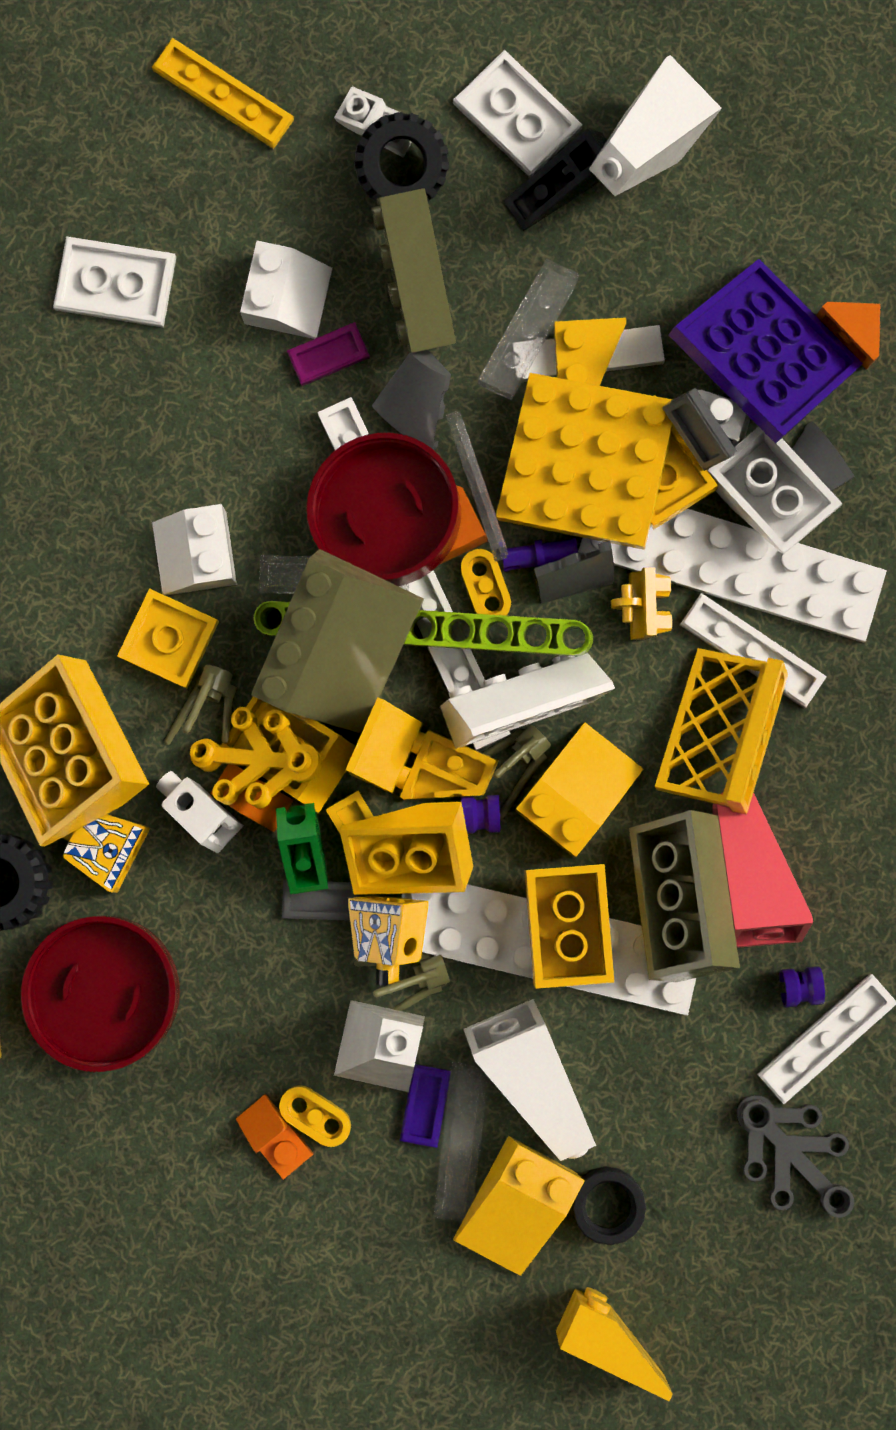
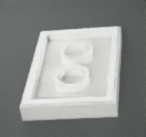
[453,50,583,177]
[53,236,176,328]

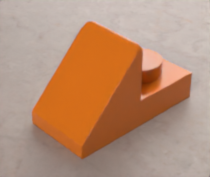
[236,1094,314,1180]

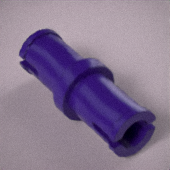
[501,538,578,572]

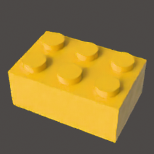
[524,864,614,989]

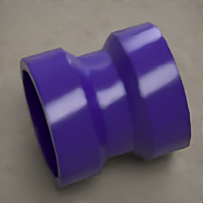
[461,795,500,834]
[779,966,825,1008]

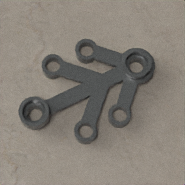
[736,1095,854,1218]

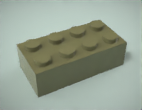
[371,188,456,353]
[629,810,740,982]

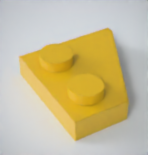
[553,318,626,386]
[400,730,499,800]

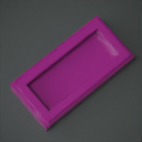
[287,322,370,386]

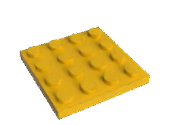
[496,373,673,550]

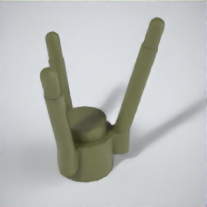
[164,665,237,745]
[483,724,551,818]
[354,953,450,1011]

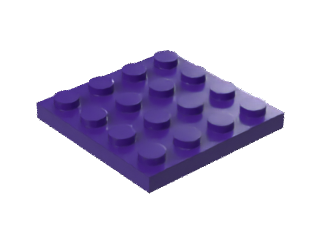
[668,259,863,444]

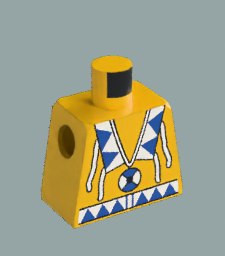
[62,814,150,893]
[348,895,428,986]

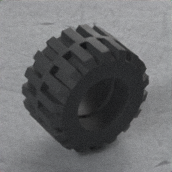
[354,112,449,202]
[0,835,53,931]

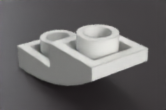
[334,87,412,157]

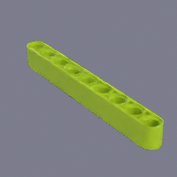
[254,601,593,656]

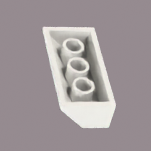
[440,653,615,749]

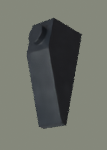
[503,129,607,231]

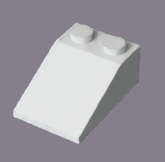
[708,427,842,555]

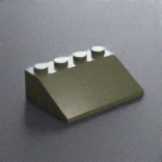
[251,549,424,733]

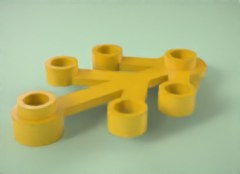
[190,707,322,809]

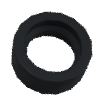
[571,1166,646,1245]

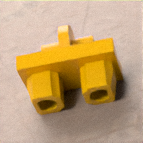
[611,567,672,640]

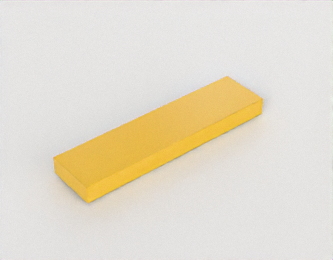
[152,38,294,149]

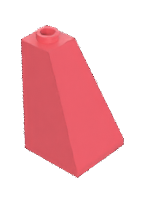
[712,792,813,948]

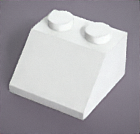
[240,241,332,339]
[152,504,237,596]

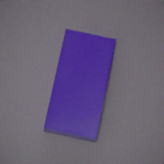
[400,1064,451,1148]

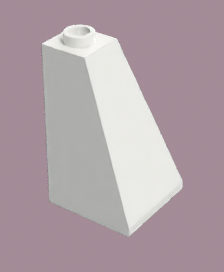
[589,55,722,196]
[464,999,596,1161]
[334,1000,425,1092]

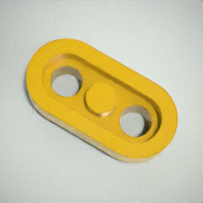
[461,549,511,616]
[279,1085,351,1147]

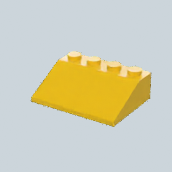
[0,655,149,847]

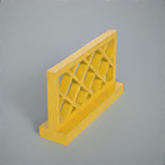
[655,648,788,815]

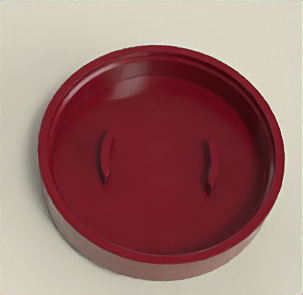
[307,433,461,586]
[21,916,180,1072]

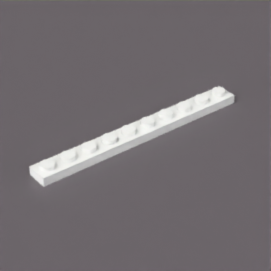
[318,397,510,751]

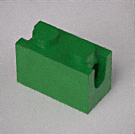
[276,803,328,895]

